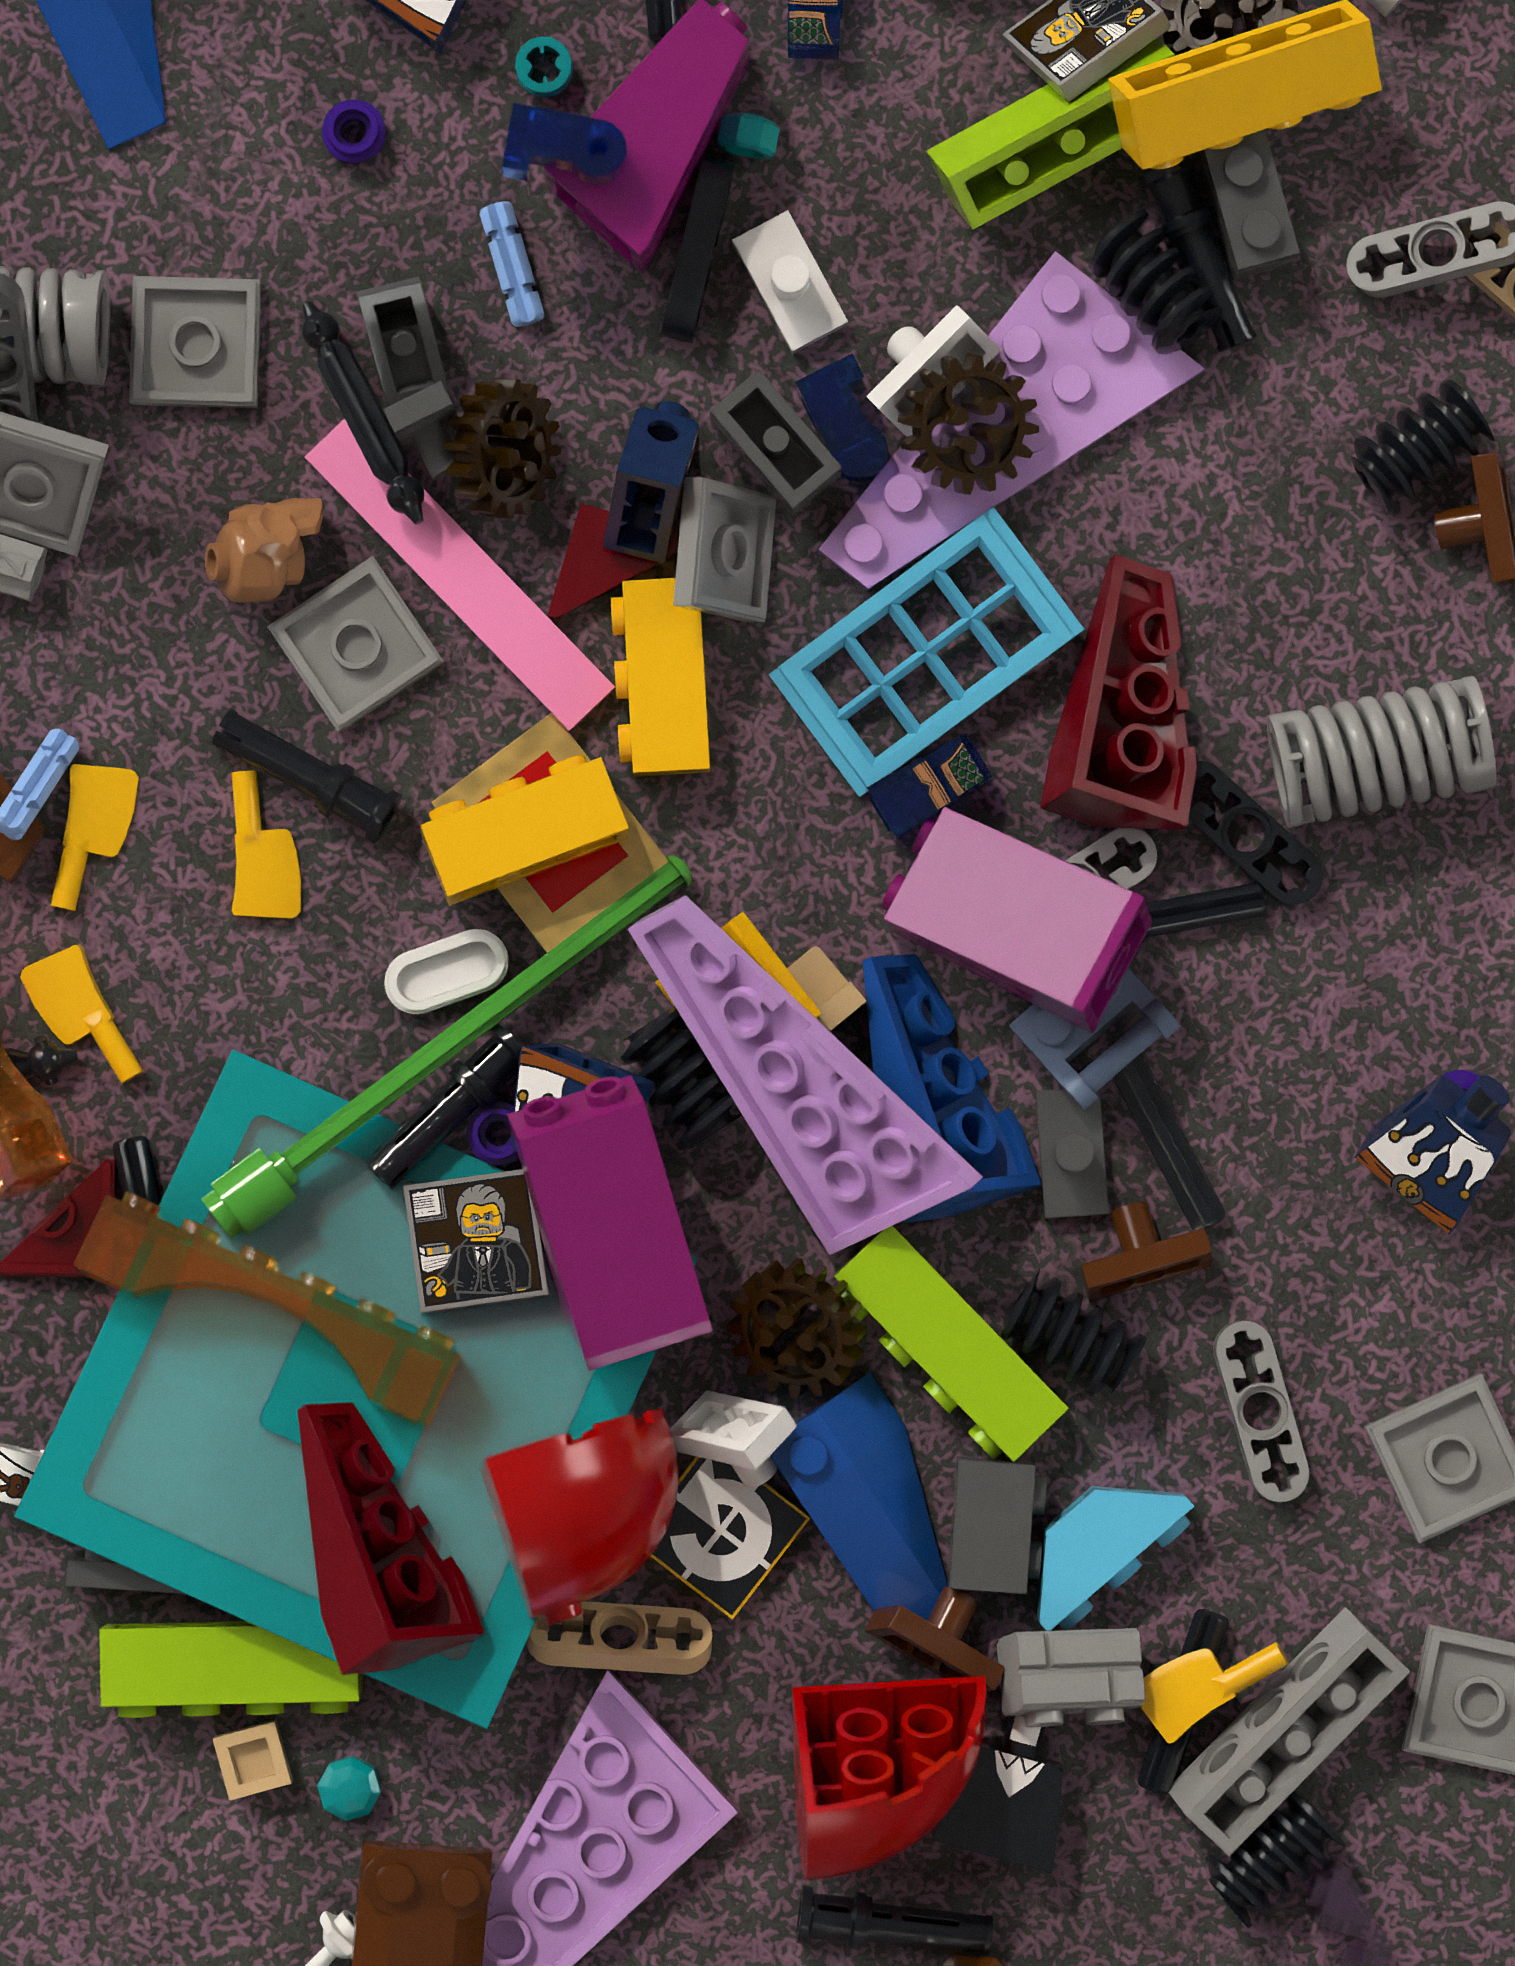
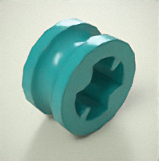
[515,36,573,98]

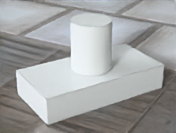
[732,210,848,354]
[866,305,1001,437]
[670,1390,797,1488]

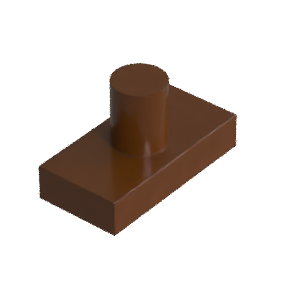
[1434,452,1515,586]
[1081,1202,1212,1302]
[865,1586,1005,1691]

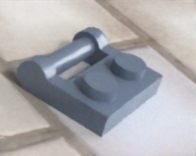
[1009,968,1181,1111]

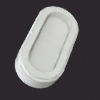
[385,929,509,1014]

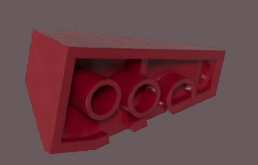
[1040,554,1197,830]
[297,1402,484,1675]

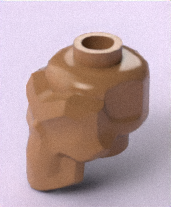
[205,498,323,603]

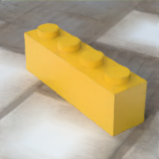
[1108,0,1382,170]

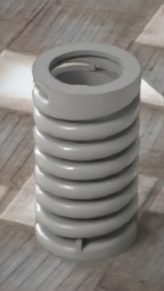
[0,266,111,386]
[1267,676,1496,828]

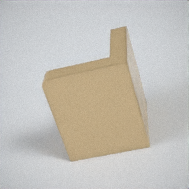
[787,946,866,1031]

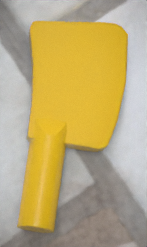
[50,764,139,911]
[231,770,301,919]
[20,945,143,1084]
[1140,1642,1289,1743]

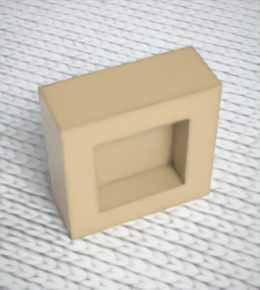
[213,1719,294,1801]

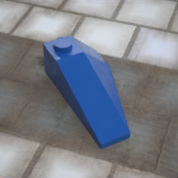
[36,0,166,150]
[863,954,1041,1223]
[770,1372,948,1656]

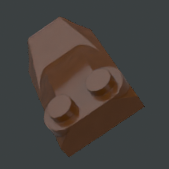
[351,1840,492,1966]

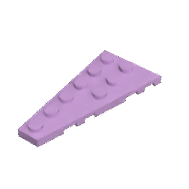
[818,251,1205,590]
[628,895,983,1255]
[482,1670,738,1966]

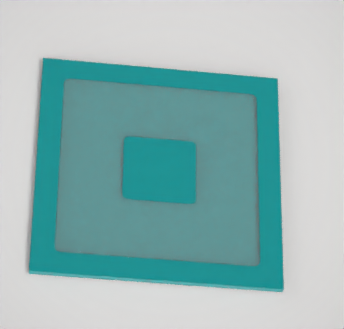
[14,1049,698,1729]

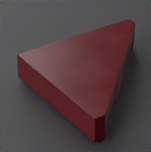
[547,503,680,620]
[0,1159,117,1278]

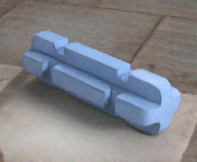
[480,201,544,327]
[0,728,79,840]

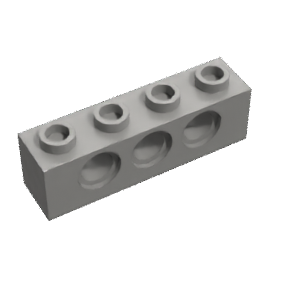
[1168,1607,1410,1856]

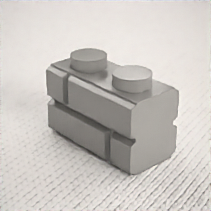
[997,1628,1145,1727]

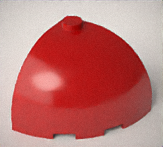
[481,1409,678,1626]
[792,1676,986,1881]

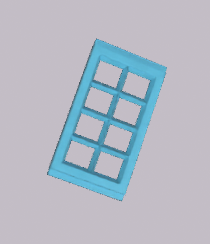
[768,506,1085,797]

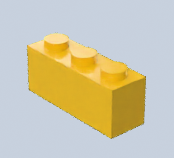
[611,578,710,777]
[420,754,629,906]

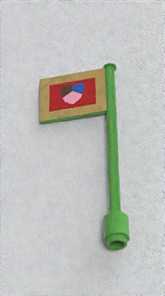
[201,713,692,1240]

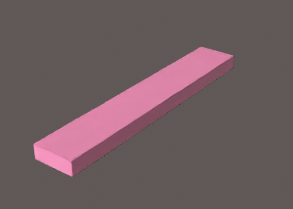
[305,418,616,732]

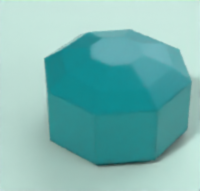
[716,112,780,160]
[317,1755,382,1821]

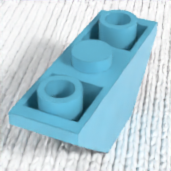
[1037,1486,1195,1631]

